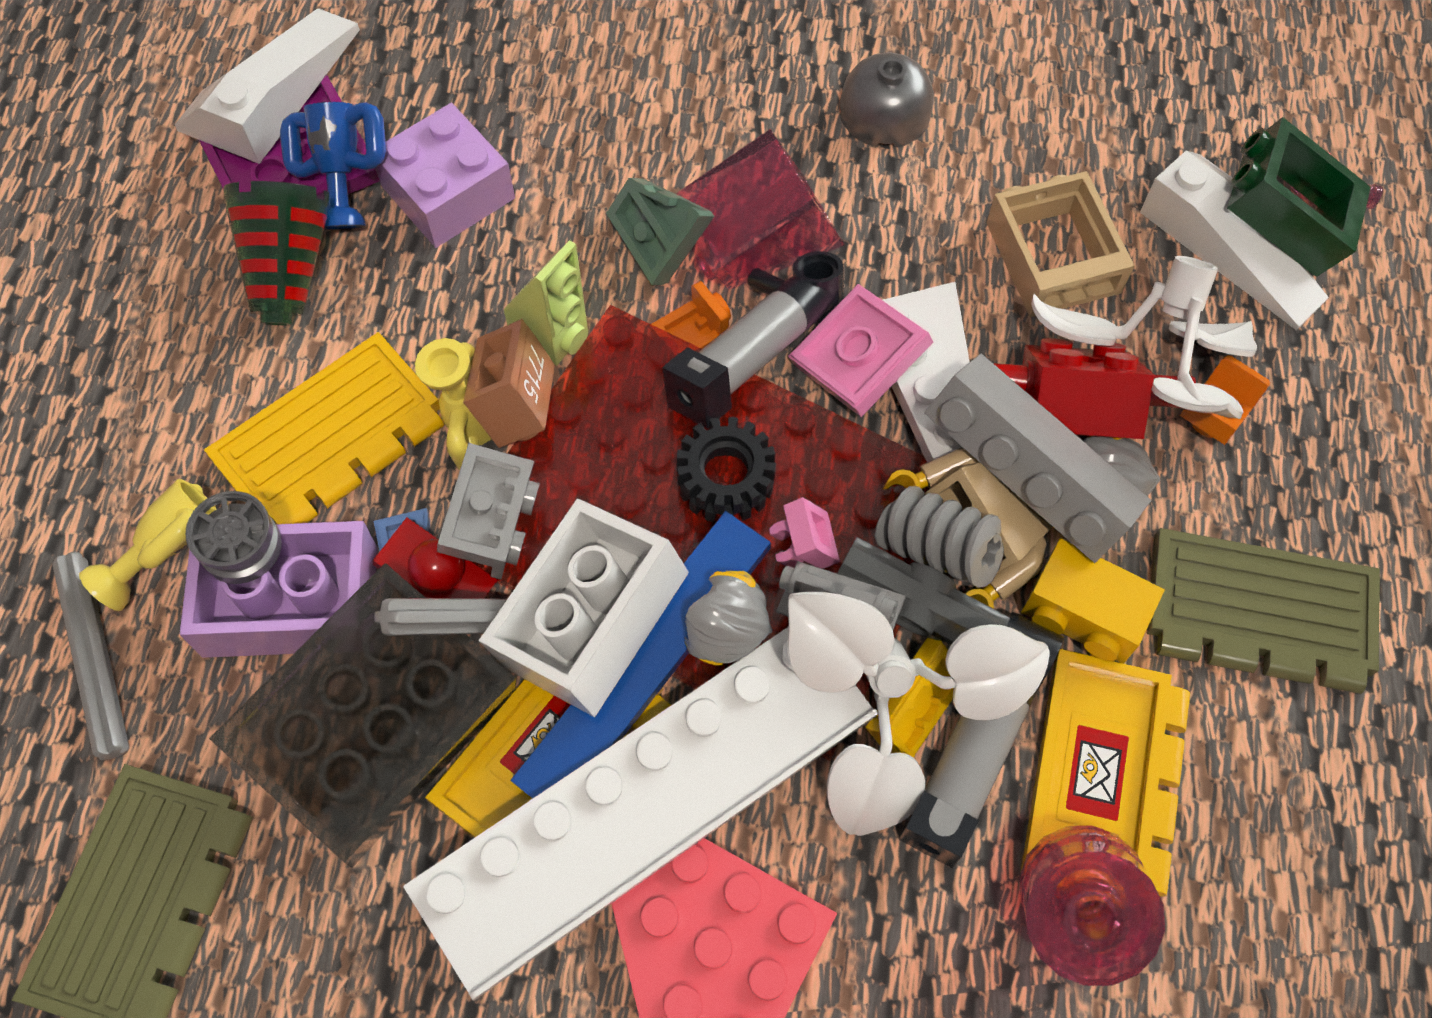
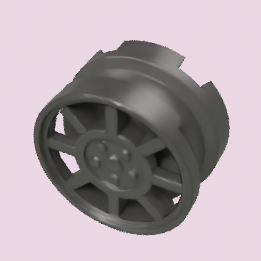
[185,491,282,584]

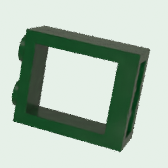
[1227,117,1371,277]

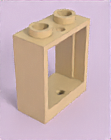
[986,171,1135,317]

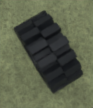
[677,417,776,523]

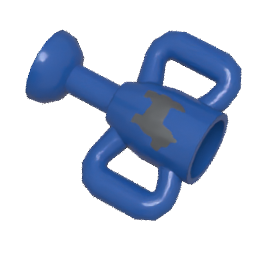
[280,102,386,230]

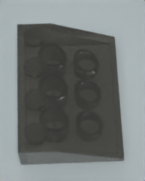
[209,563,516,868]

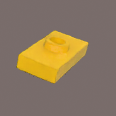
[865,638,954,758]

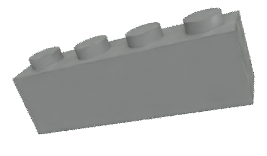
[924,354,1152,563]

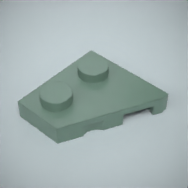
[606,178,714,285]

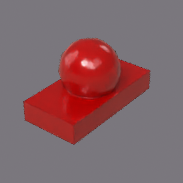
[373,517,498,599]

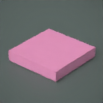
[788,284,933,417]

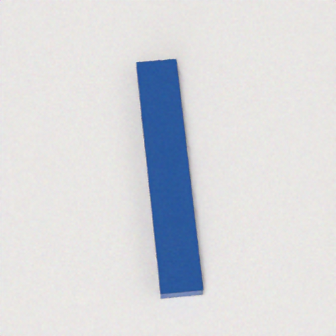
[510,511,771,799]

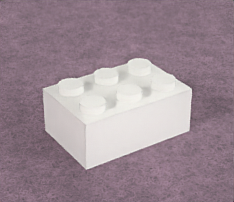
[479,498,689,717]

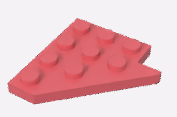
[611,838,837,1018]

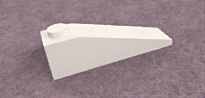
[175,8,360,164]
[1140,150,1329,330]

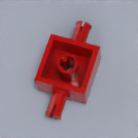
[993,338,1196,439]

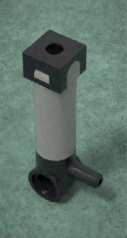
[662,251,844,429]
[899,611,1064,868]

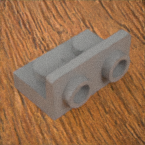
[437,443,540,579]

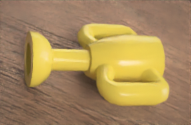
[415,338,491,470]
[79,479,216,611]

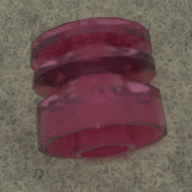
[1019,826,1165,986]

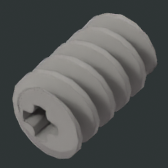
[875,486,1004,588]

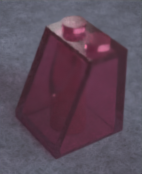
[676,129,845,290]

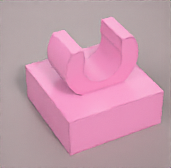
[769,497,840,569]

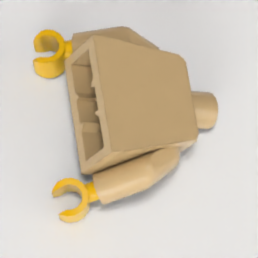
[883,448,1053,609]

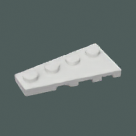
[883,282,970,463]

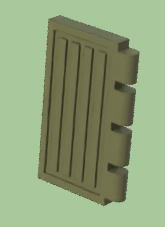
[1147,528,1380,694]
[12,764,253,1018]

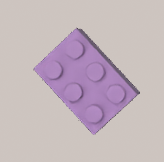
[180,521,378,658]

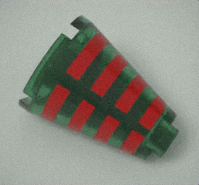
[224,181,330,326]

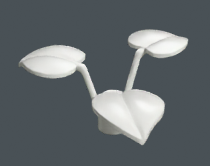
[1031,256,1257,419]
[788,592,1050,836]

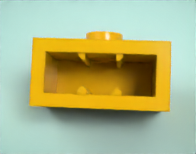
[1021,538,1165,664]

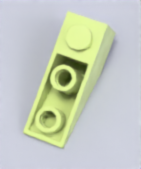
[504,240,588,366]

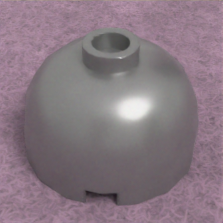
[840,52,934,148]

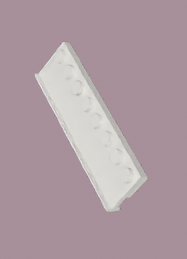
[403,627,878,1001]

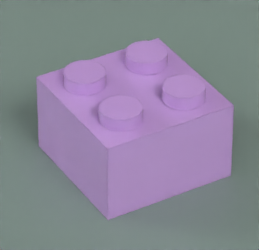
[376,102,515,248]

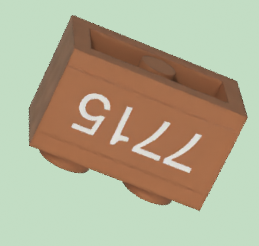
[463,319,555,448]

